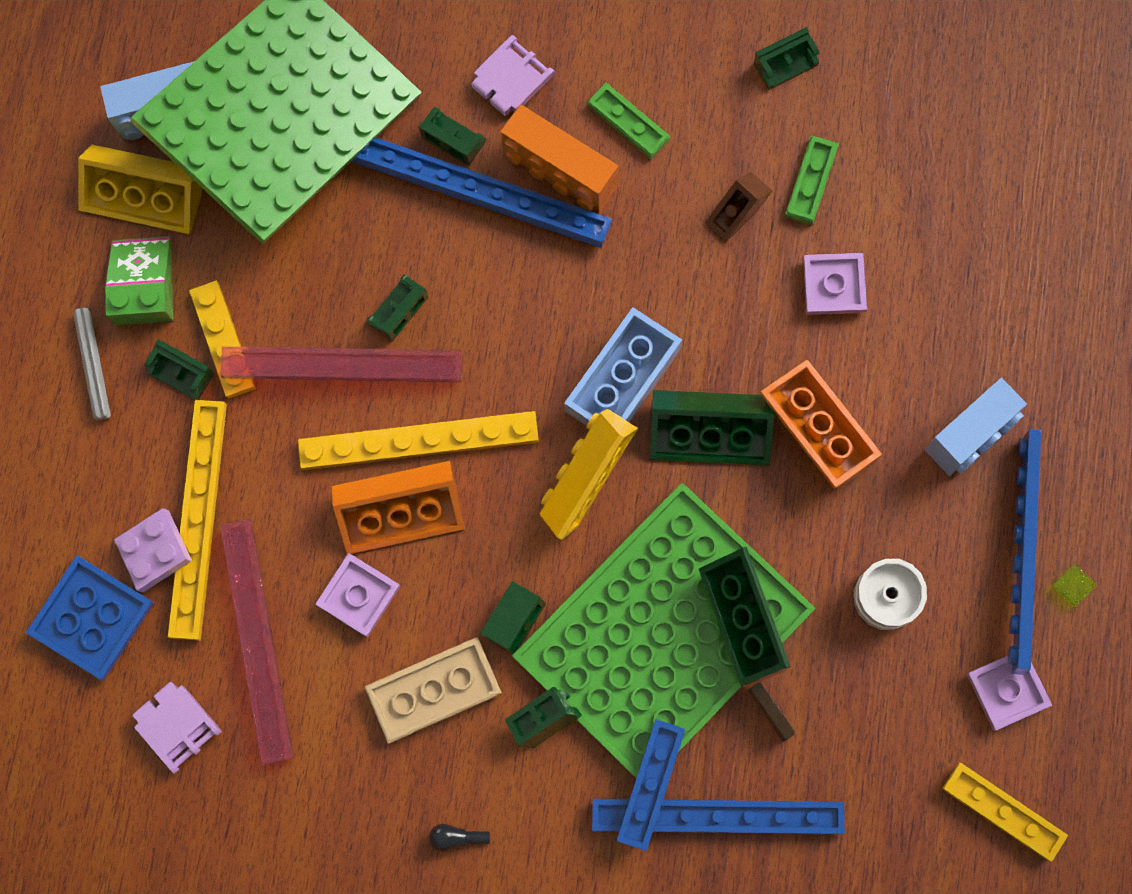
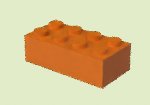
[500,104,619,214]

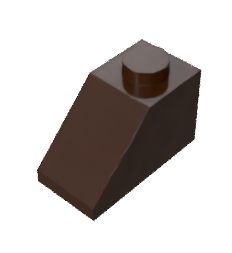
[705,172,773,241]

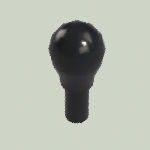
[428,824,490,852]

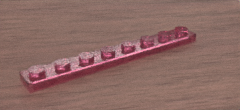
[220,346,461,382]
[220,519,294,765]

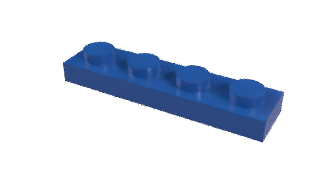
[616,719,686,851]

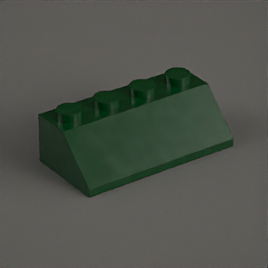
[650,390,775,465]
[698,547,791,686]

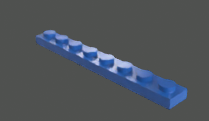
[1008,429,1041,675]
[592,799,845,834]

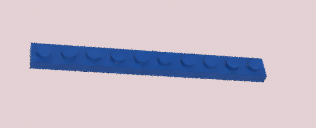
[351,138,612,248]

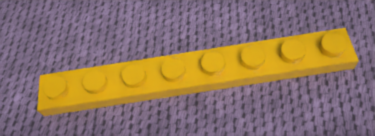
[168,400,227,641]
[298,411,539,471]

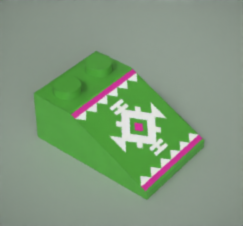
[105,236,173,326]

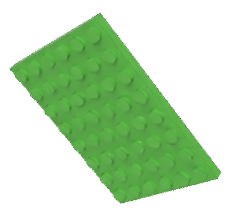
[131,0,422,244]
[512,483,816,778]

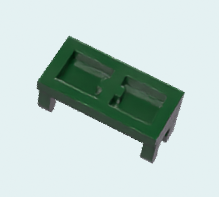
[754,27,820,90]
[419,107,486,166]
[366,274,429,342]
[144,339,214,400]
[480,581,546,654]
[505,687,582,748]

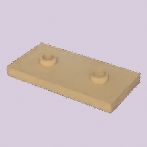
[365,637,502,744]

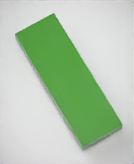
[587,83,670,160]
[785,135,839,226]

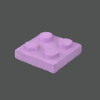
[803,253,867,315]
[114,508,192,592]
[316,553,401,638]
[966,656,1052,731]

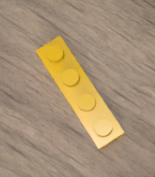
[189,280,256,399]
[942,763,1068,862]

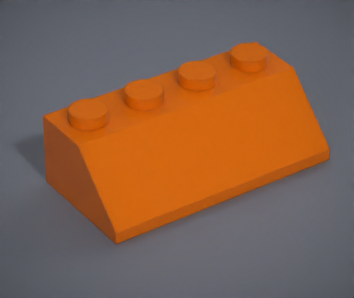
[760,360,882,489]
[332,461,465,555]

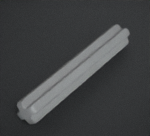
[73,308,111,421]

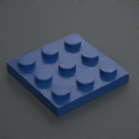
[26,555,154,681]

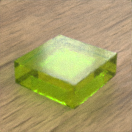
[1052,564,1097,608]

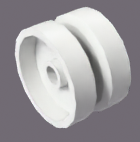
[854,559,927,630]

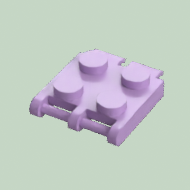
[471,35,555,116]
[133,682,222,774]

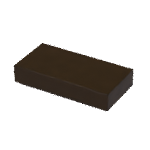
[748,682,795,742]

